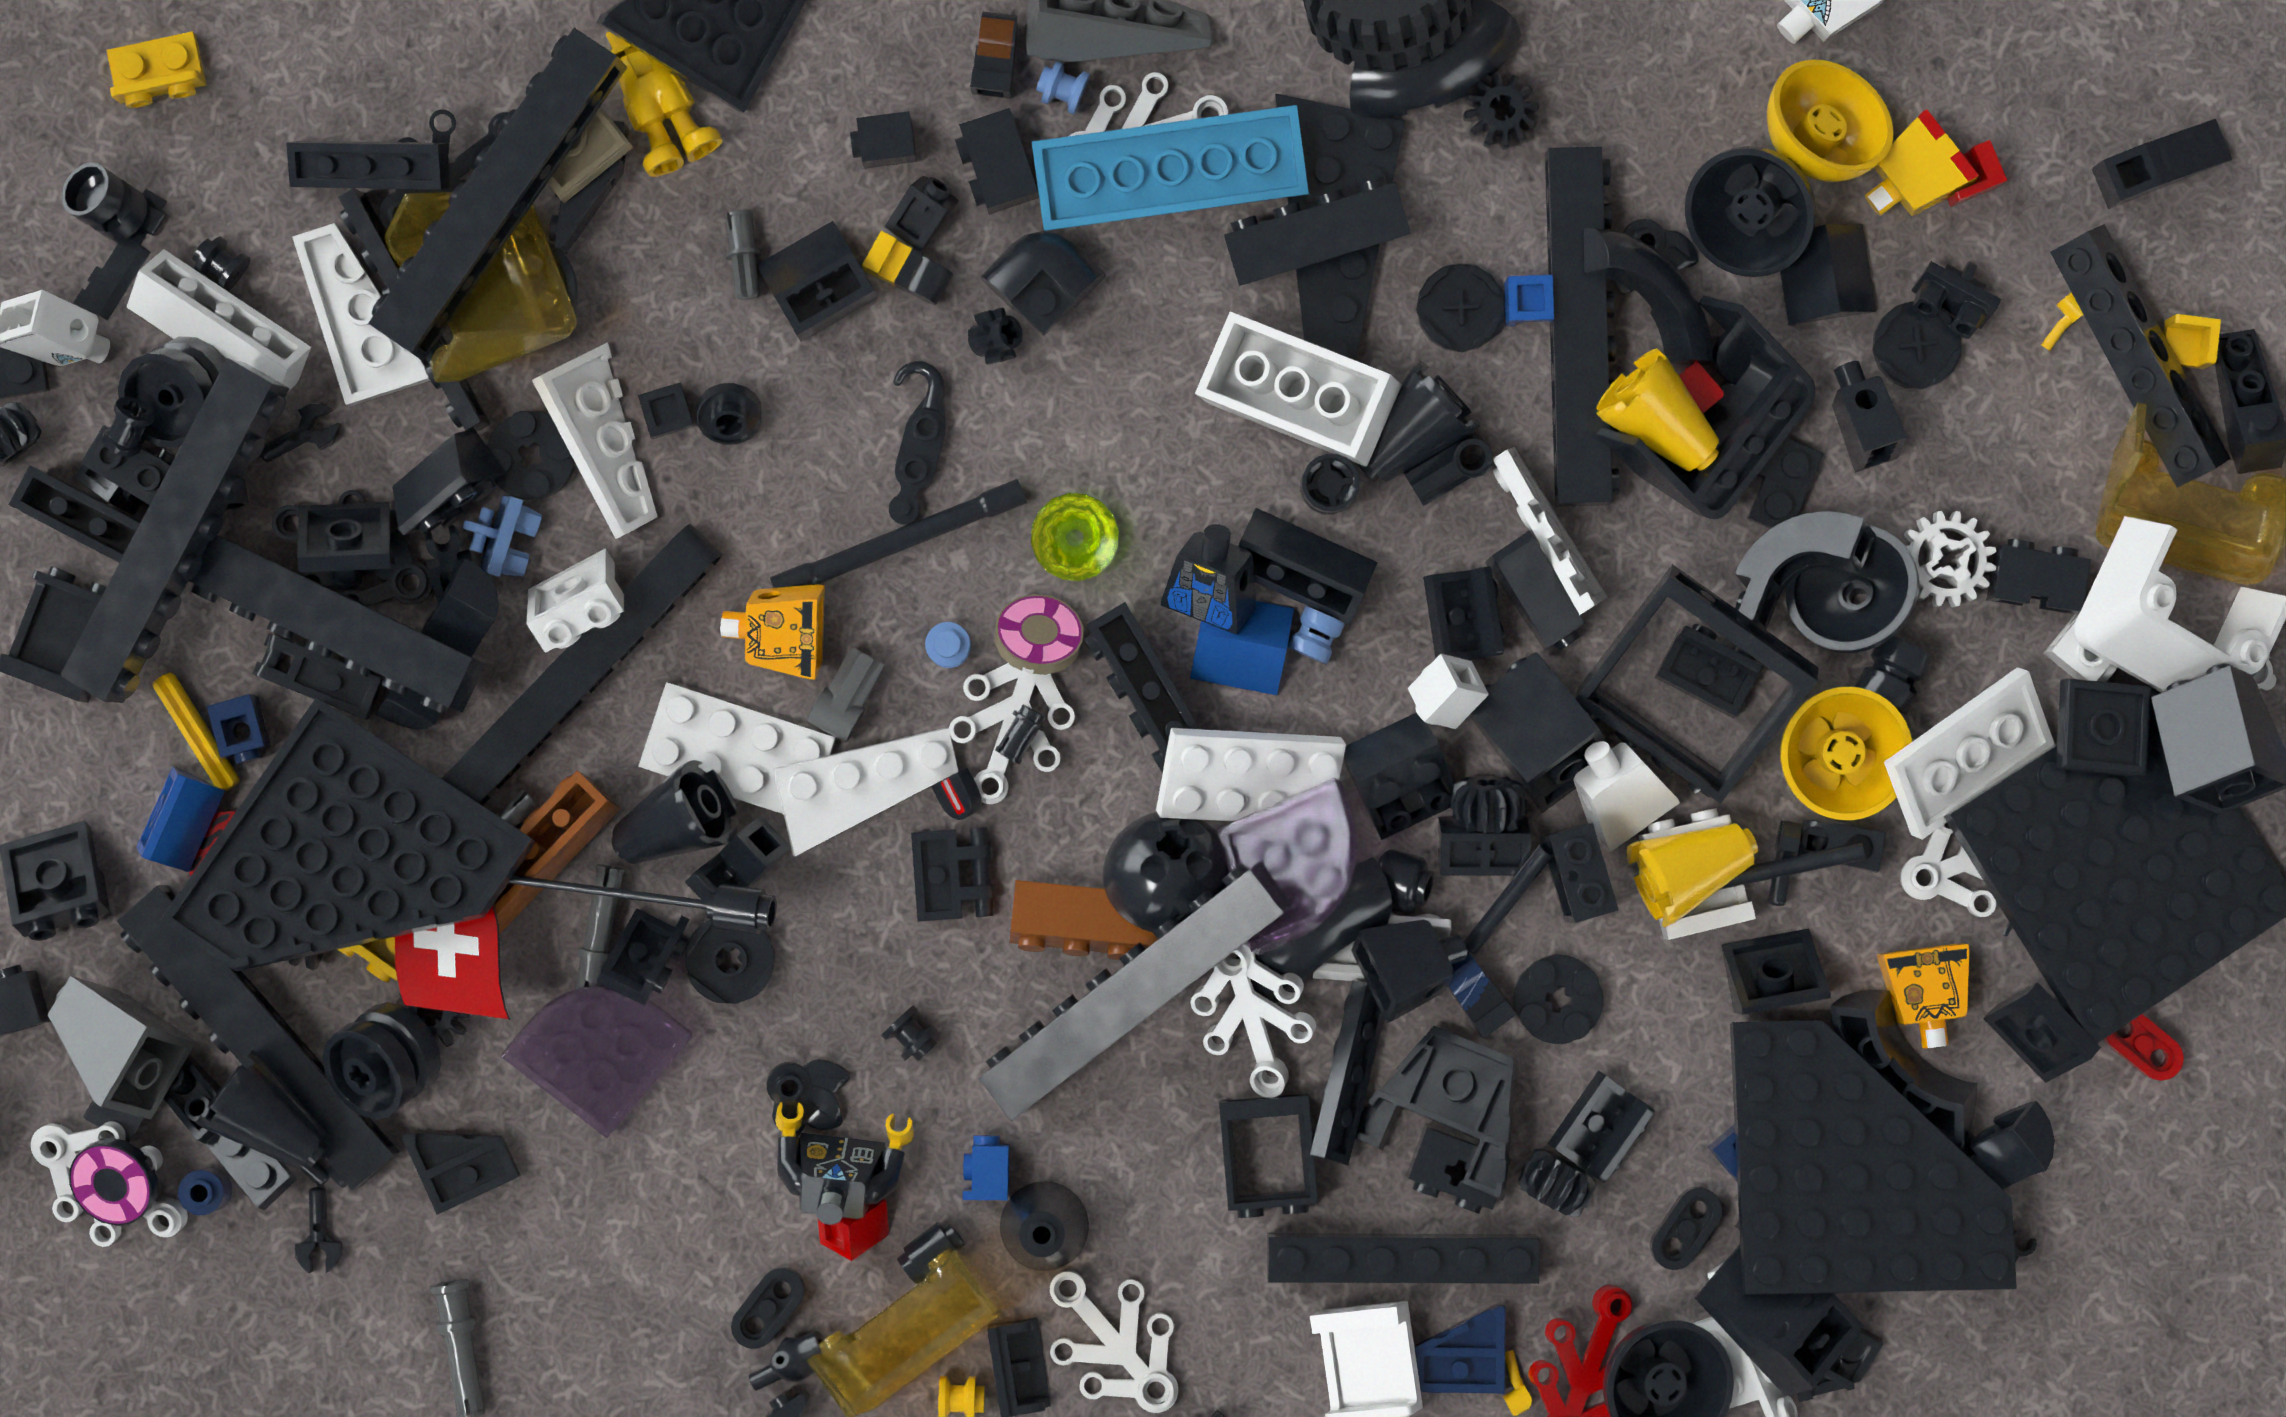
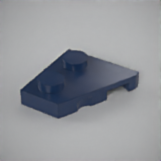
[1414,1305,1505,1394]

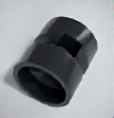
[61,162,147,241]
[1300,454,1360,515]
[1855,636,1934,715]

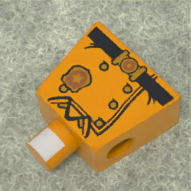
[720,584,825,680]
[1877,943,1969,1048]

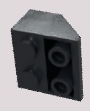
[756,221,878,342]
[392,429,505,535]
[1343,712,1454,840]

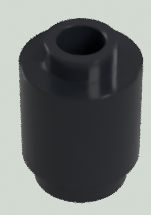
[897,1222,966,1287]

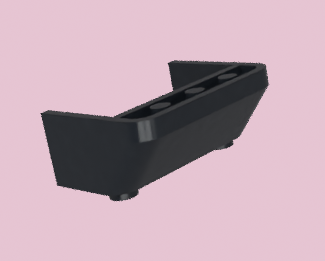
[1597,296,1816,519]

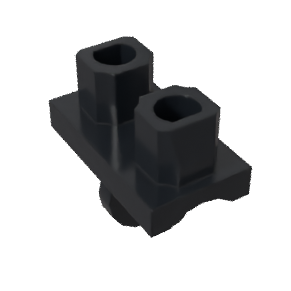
[1911,261,2002,339]

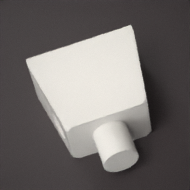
[1573,741,1680,852]

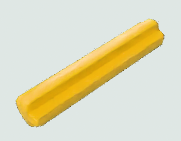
[152,672,240,791]

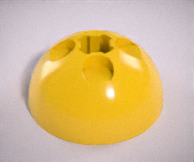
[1767,60,1893,182]
[1780,687,1912,820]

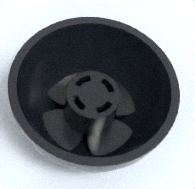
[1685,146,1816,277]
[1103,812,1235,933]
[1603,1320,1734,1417]

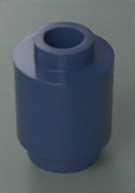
[178,1167,232,1215]

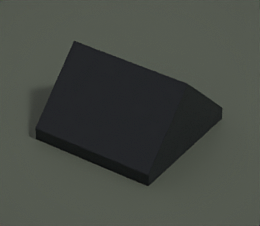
[1780,224,1876,325]
[1721,928,1831,1015]

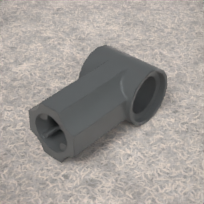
[807,647,885,743]

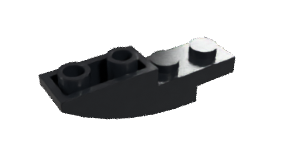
[163,1055,297,1210]

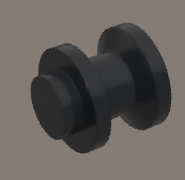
[192,236,251,292]
[881,1005,938,1061]

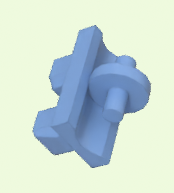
[462,496,542,577]

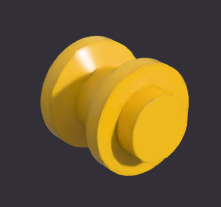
[938,1375,985,1417]

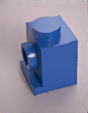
[963,1135,1010,1201]

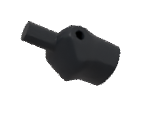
[749,1331,835,1391]

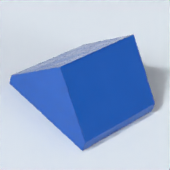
[1190,601,1294,696]
[136,766,225,872]

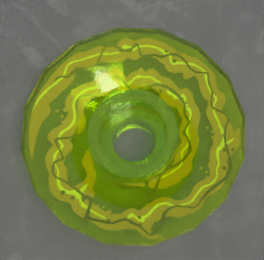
[1030,493,1119,581]

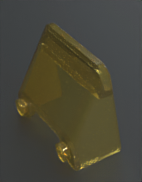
[384,192,577,382]

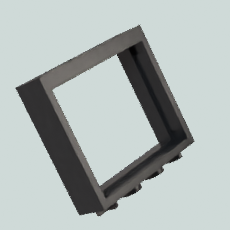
[1575,564,1819,804]

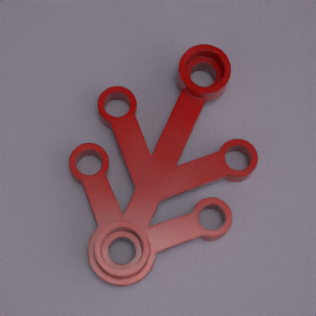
[1528,1284,1632,1417]

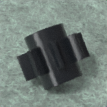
[968,307,1023,365]

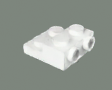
[527,548,624,653]

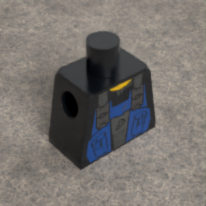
[1161,524,1256,635]

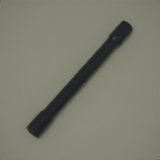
[770,479,1027,588]

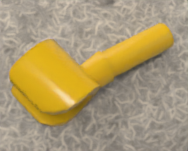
[2041,292,2083,351]
[1503,1350,1532,1416]

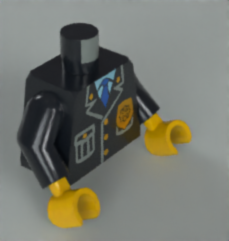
[775,1102,914,1225]

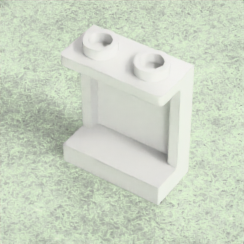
[1638,808,1756,940]
[1310,1301,1423,1417]

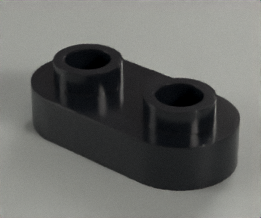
[1650,1187,1722,1270]
[731,1267,805,1349]

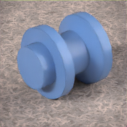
[1036,61,1090,115]
[925,622,971,668]

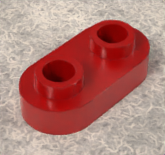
[2104,1014,2184,1081]

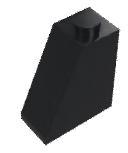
[1485,531,1585,652]

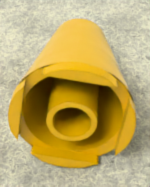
[1596,348,1719,471]
[1627,823,1758,928]

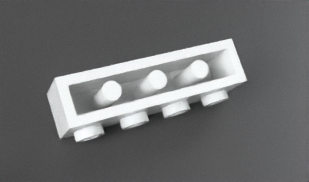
[127,249,311,392]

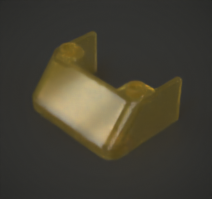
[2095,403,2286,585]
[807,1249,1008,1417]

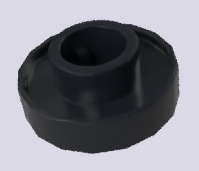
[696,383,762,445]

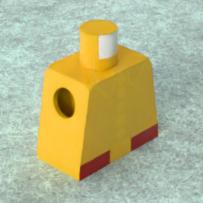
[1864,109,1979,216]

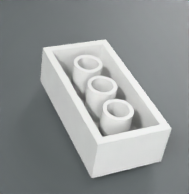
[1195,312,1402,467]

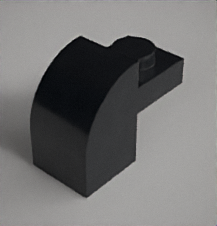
[685,815,791,900]

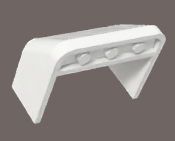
[2075,516,2286,693]

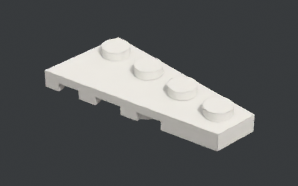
[532,342,657,539]
[1493,447,1608,615]
[773,728,958,856]

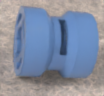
[1287,606,1345,665]

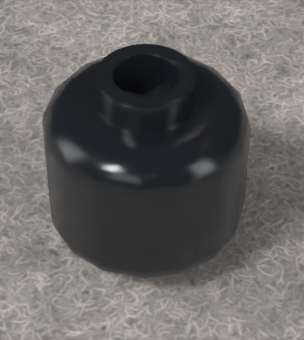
[1377,849,1434,913]

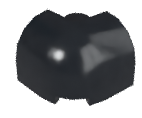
[980,231,1106,336]

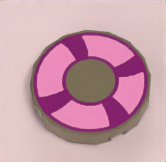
[994,594,1084,675]

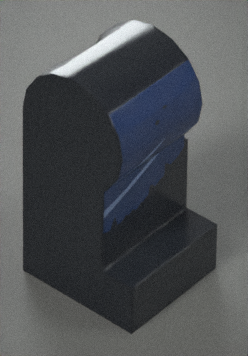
[1448,951,1516,1038]

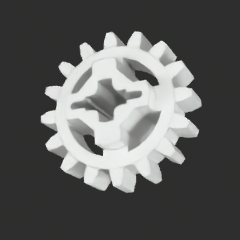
[1904,511,1996,607]

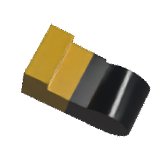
[862,230,953,306]

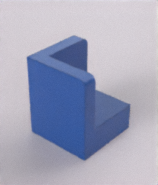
[1504,275,1554,327]

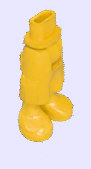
[606,31,722,177]

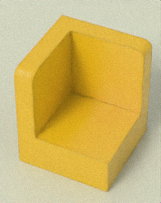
[2163,314,2221,369]

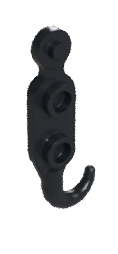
[889,361,946,525]

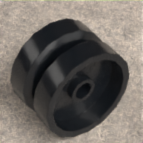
[118,336,227,448]
[323,1002,441,1119]

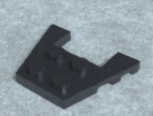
[1355,1026,1518,1201]

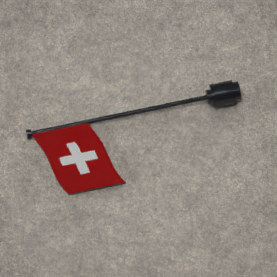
[395,875,777,1020]

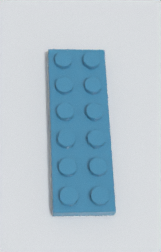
[1031,105,1309,231]

